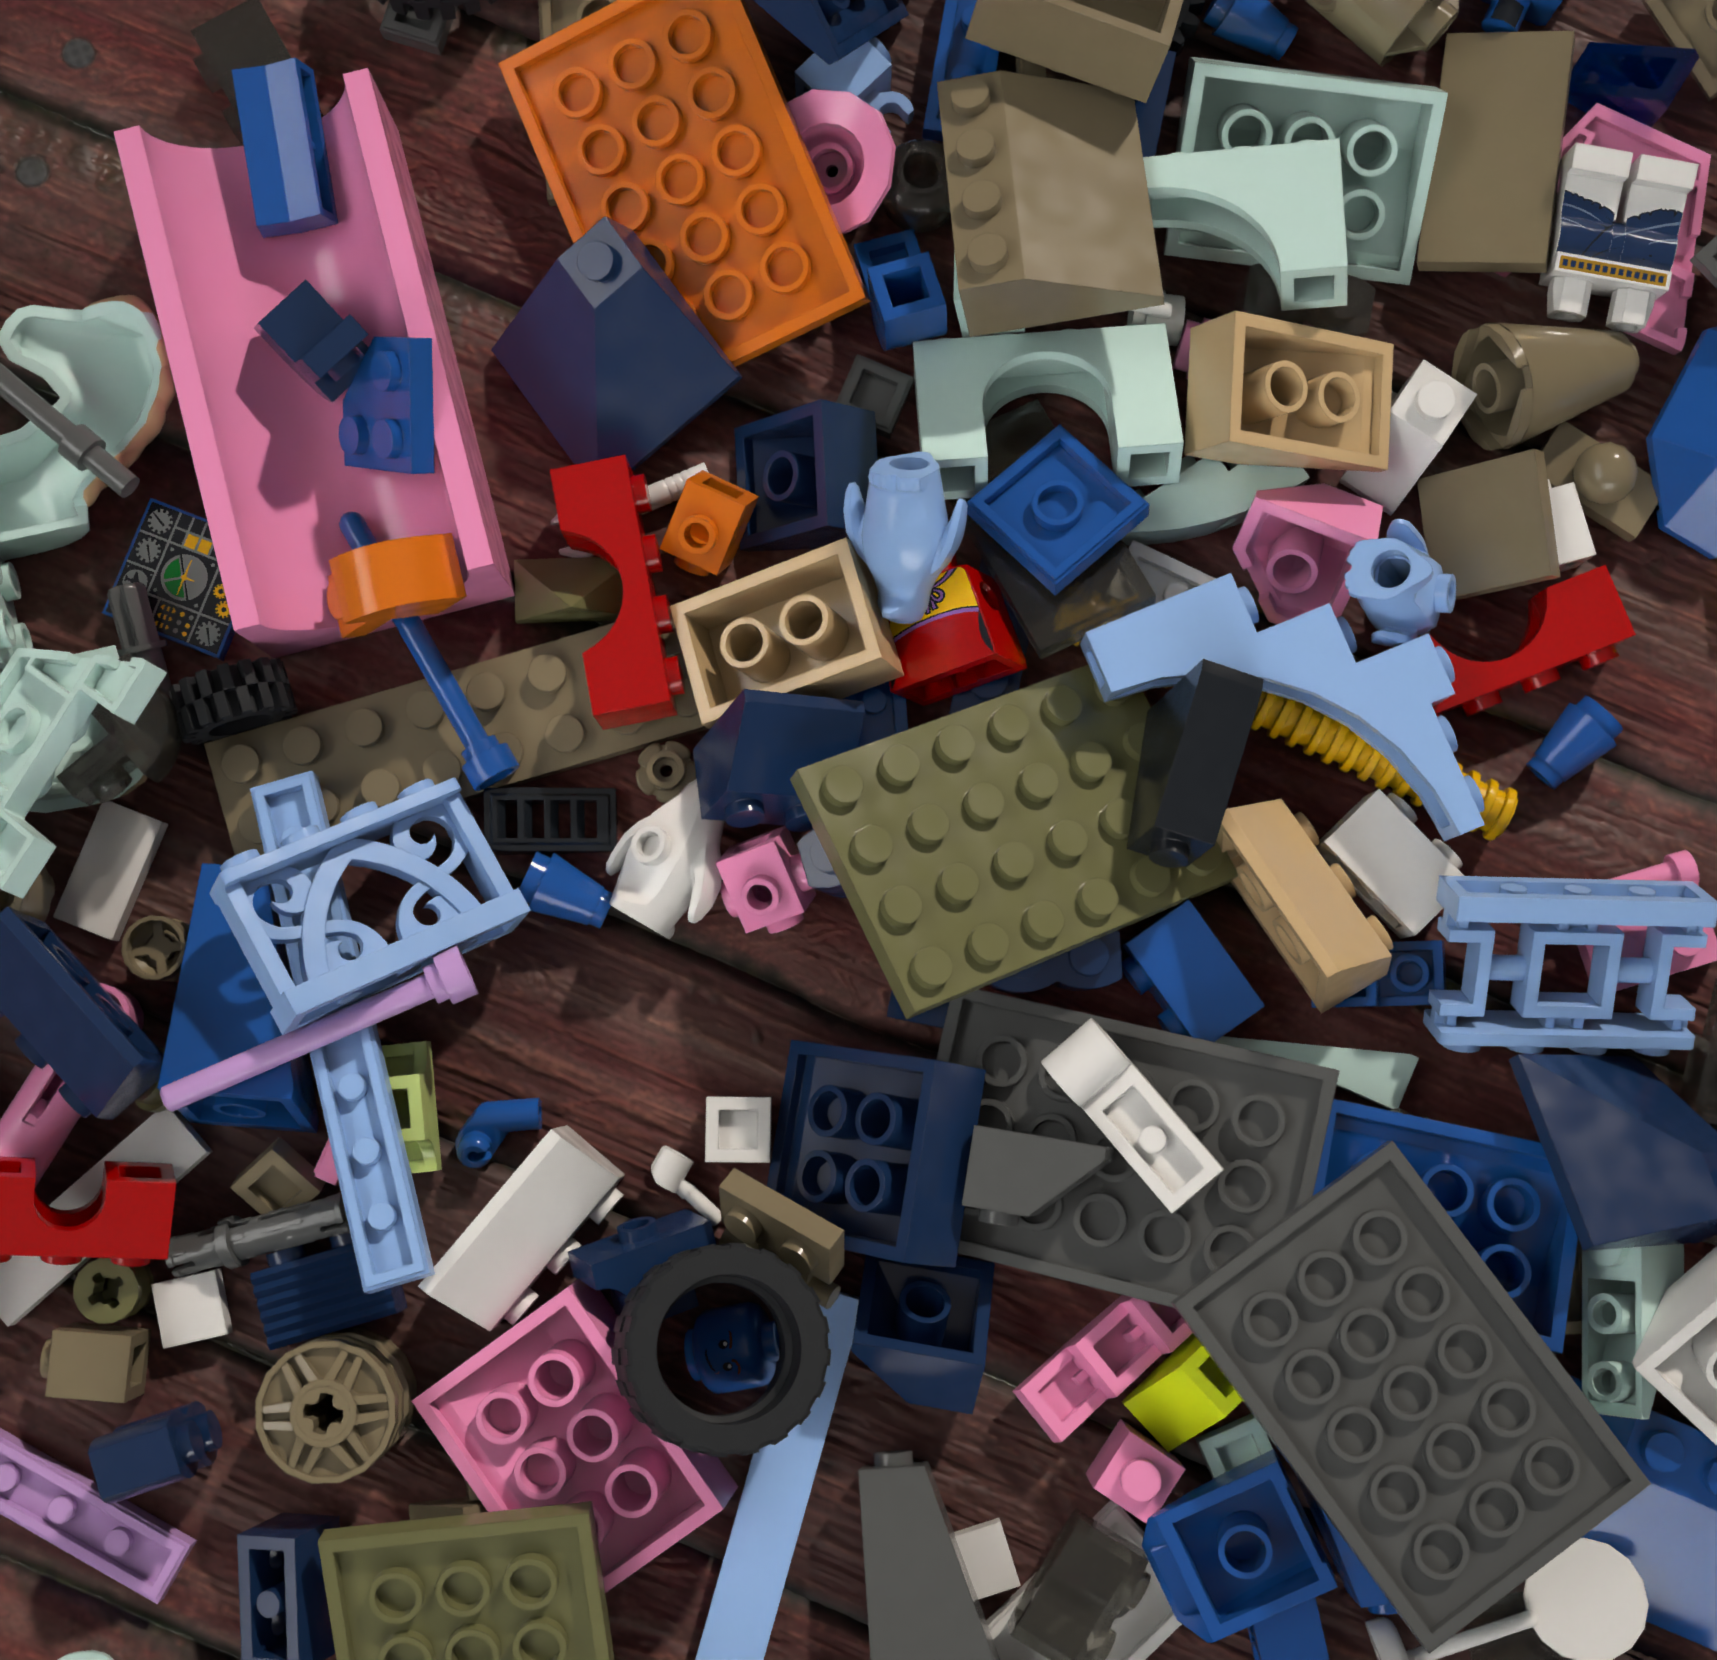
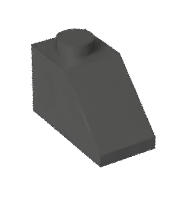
[962,1125,1114,1227]

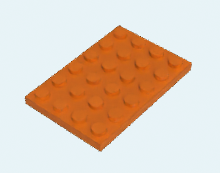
[498,0,871,367]

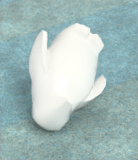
[606,779,726,939]

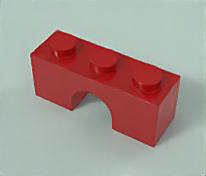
[0,1156,176,1267]

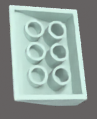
[1164,57,1448,285]

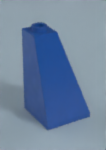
[157,859,319,1133]

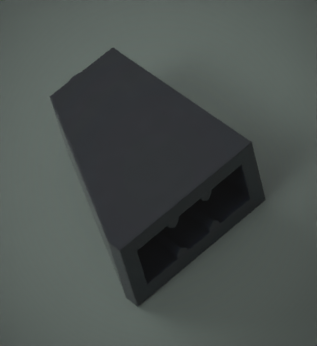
[1127,659,1264,868]

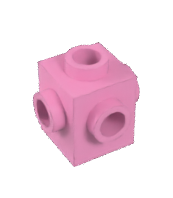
[715,826,816,934]

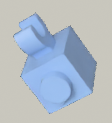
[794,37,914,134]

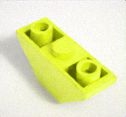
[1122,1333,1242,1452]

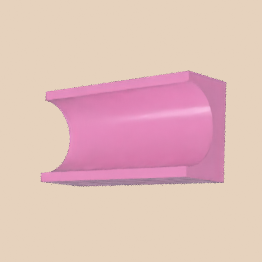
[114,68,515,658]

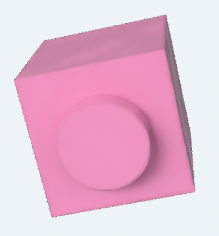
[1085,1419,1186,1524]

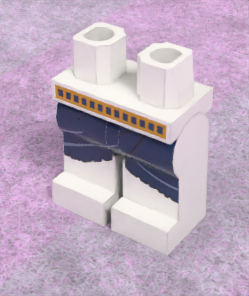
[1539,142,1699,333]

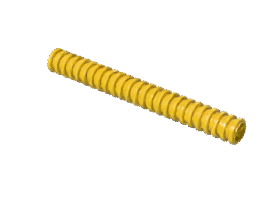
[1052,584,1518,841]

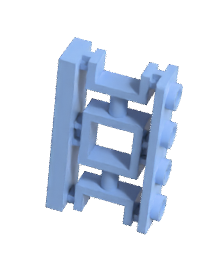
[1423,875,1717,1056]

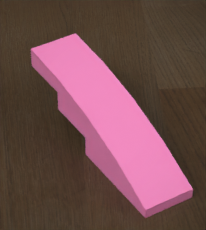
[1012,1295,1193,1443]

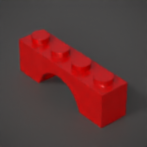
[550,455,685,730]
[1371,564,1636,717]

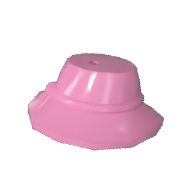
[787,89,896,235]

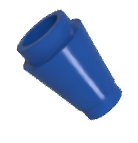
[1202,0,1298,61]
[1526,695,1623,790]
[519,851,613,929]

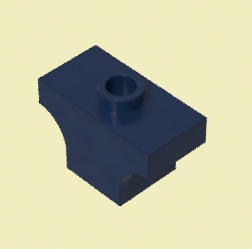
[568,1209,716,1319]

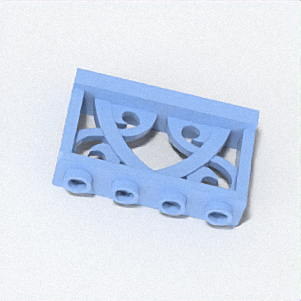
[209,777,531,1035]

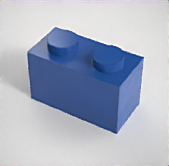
[1121,900,1265,1042]

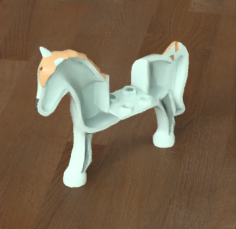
[0,295,176,813]

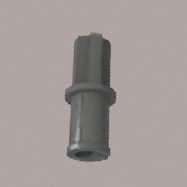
[107,582,172,710]

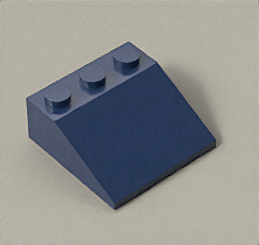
[767,1040,986,1268]

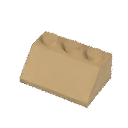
[1216,798,1393,1014]

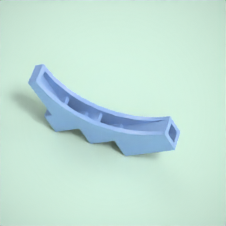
[1080,573,1485,841]

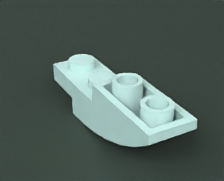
[1115,456,1310,545]

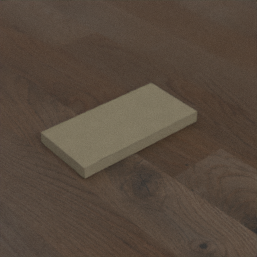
[1417,31,1575,273]

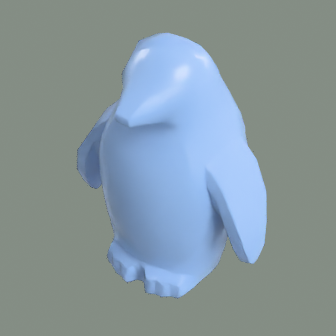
[843,452,968,624]
[1344,519,1456,647]

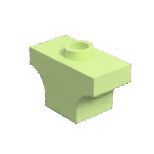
[382,1041,442,1173]

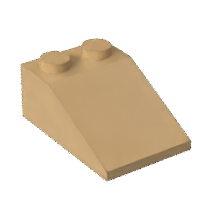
[1184,310,1394,472]

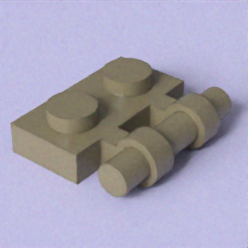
[719,1168,844,1309]

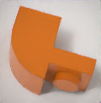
[327,533,467,638]

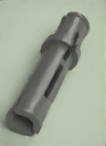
[166,1192,350,1278]

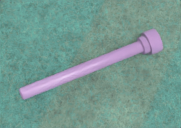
[160,945,478,1112]

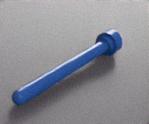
[339,512,520,791]

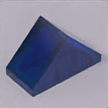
[1568,42,1700,127]

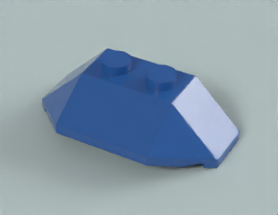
[1646,327,1717,559]

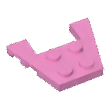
[1494,103,1711,355]

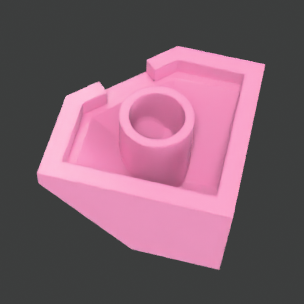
[1232,483,1383,625]

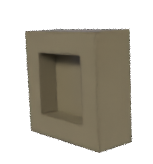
[230,1137,326,1215]

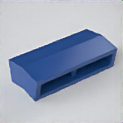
[231,57,338,238]

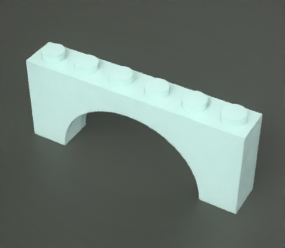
[953,138,1348,337]

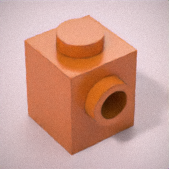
[659,470,759,576]

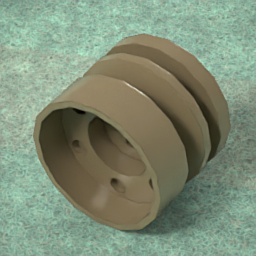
[255,1327,417,1484]

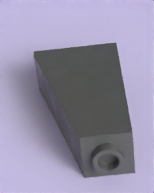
[858,1450,1000,1660]

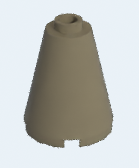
[1452,322,1639,450]

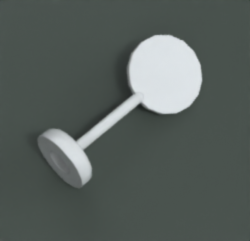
[1365,1538,1649,1660]

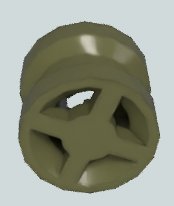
[73,1258,154,1324]

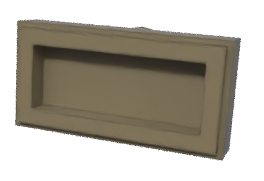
[1540,421,1659,542]

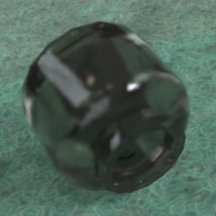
[881,139,951,233]

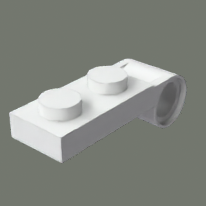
[1041,1018,1225,1214]

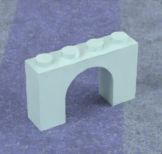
[913,323,1184,500]

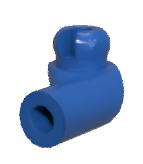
[455,1098,542,1169]

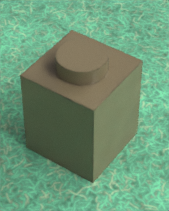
[40,1322,151,1403]

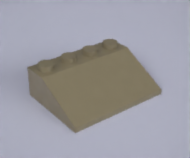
[937,70,1165,337]

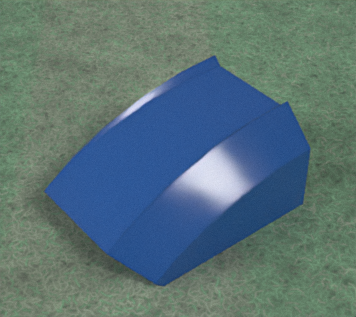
[1142,1449,1338,1643]

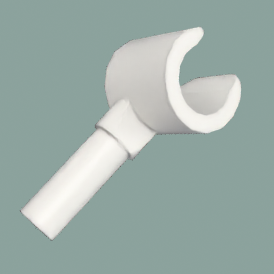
[651,1145,721,1227]

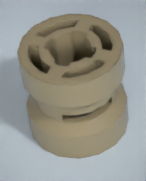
[121,915,190,982]

